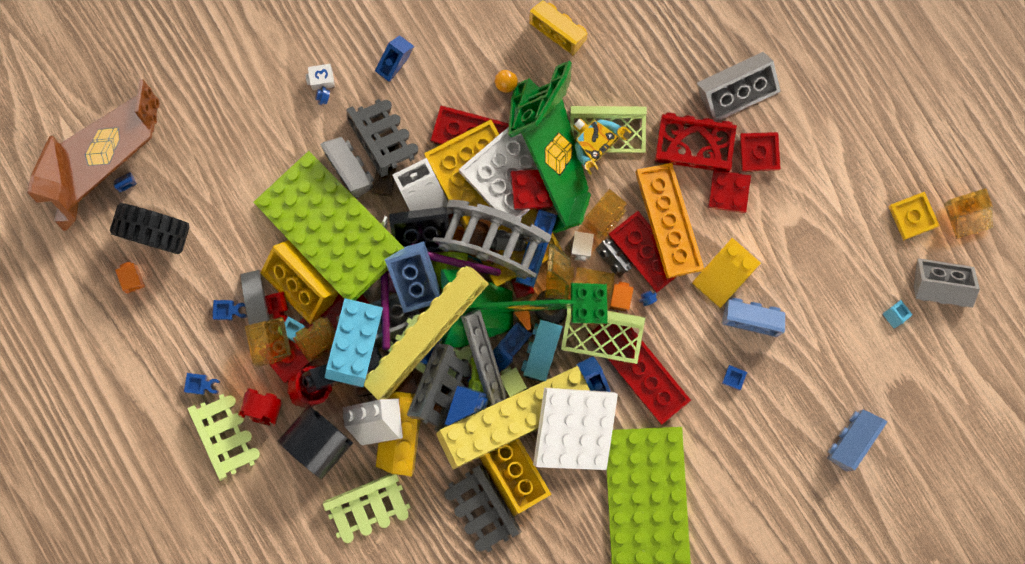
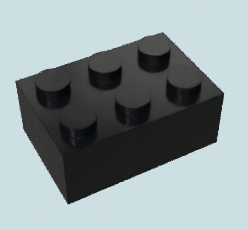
[389,207,449,253]

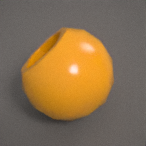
[494,70,518,93]

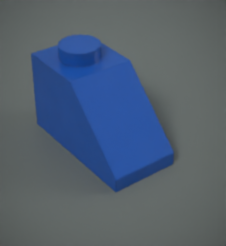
[375,35,414,82]
[576,356,611,392]

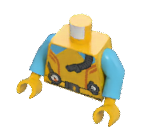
[573,118,631,175]

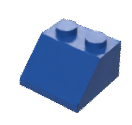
[445,386,488,425]

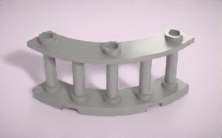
[432,200,551,279]

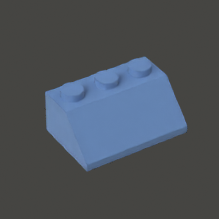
[385,242,442,313]
[721,298,785,337]
[827,410,887,472]

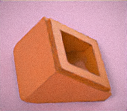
[514,311,532,332]

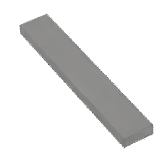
[461,309,507,407]

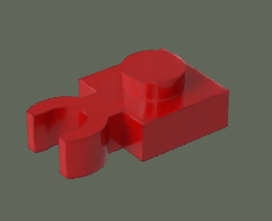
[265,292,288,327]

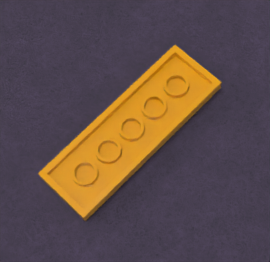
[635,163,704,278]

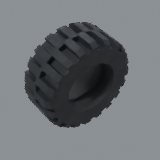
[110,203,190,254]

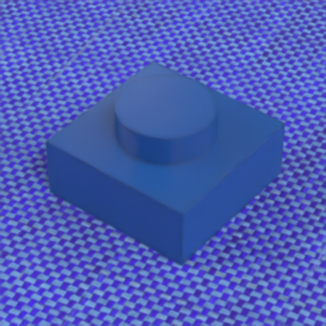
[722,365,747,391]

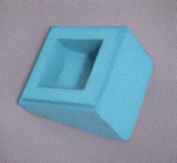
[883,300,913,328]

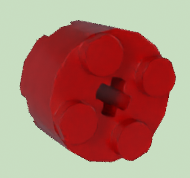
[287,366,332,408]
[238,388,282,426]

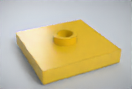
[888,191,940,241]

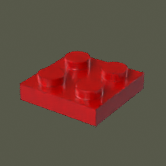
[740,132,781,172]
[510,169,553,210]
[708,170,751,213]

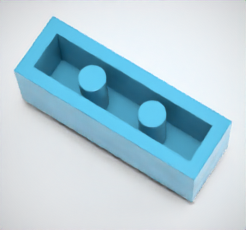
[521,319,563,382]

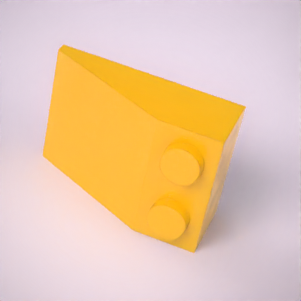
[692,238,761,308]

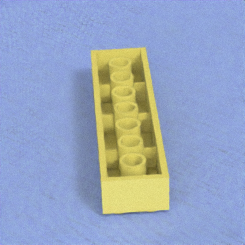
[436,366,590,470]

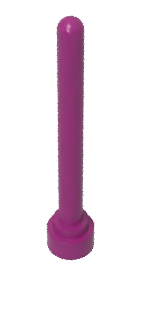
[412,244,501,276]
[381,270,390,350]

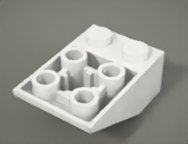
[393,158,453,215]

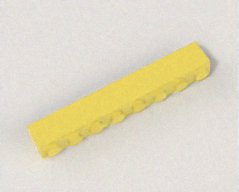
[364,266,489,400]

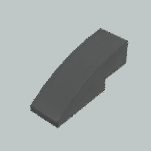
[240,270,271,329]

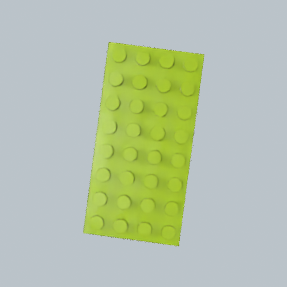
[253,151,404,301]
[606,427,691,564]

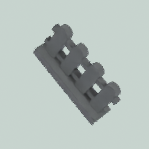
[346,99,418,177]
[407,344,472,432]
[444,464,522,552]

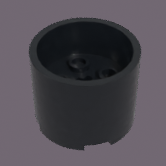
[277,405,353,479]

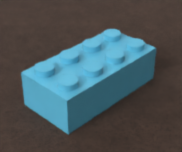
[324,298,383,387]

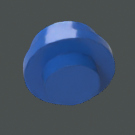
[315,86,330,105]
[639,290,657,306]

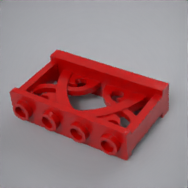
[654,112,737,172]

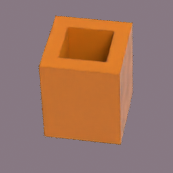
[115,262,145,294]
[609,282,634,312]

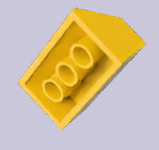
[260,240,338,324]
[376,391,420,476]
[479,439,552,517]

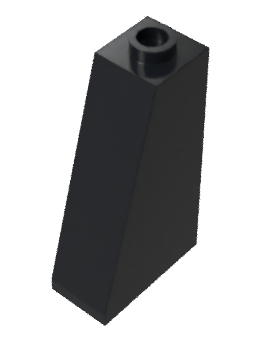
[301,347,382,393]

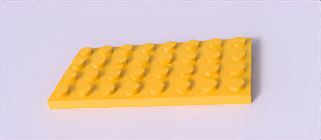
[424,120,563,286]

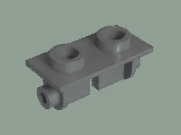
[490,230,531,252]
[596,238,632,278]

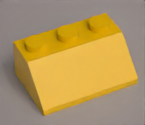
[529,1,588,56]

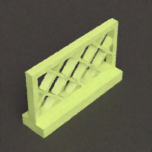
[570,106,647,153]
[561,308,646,364]

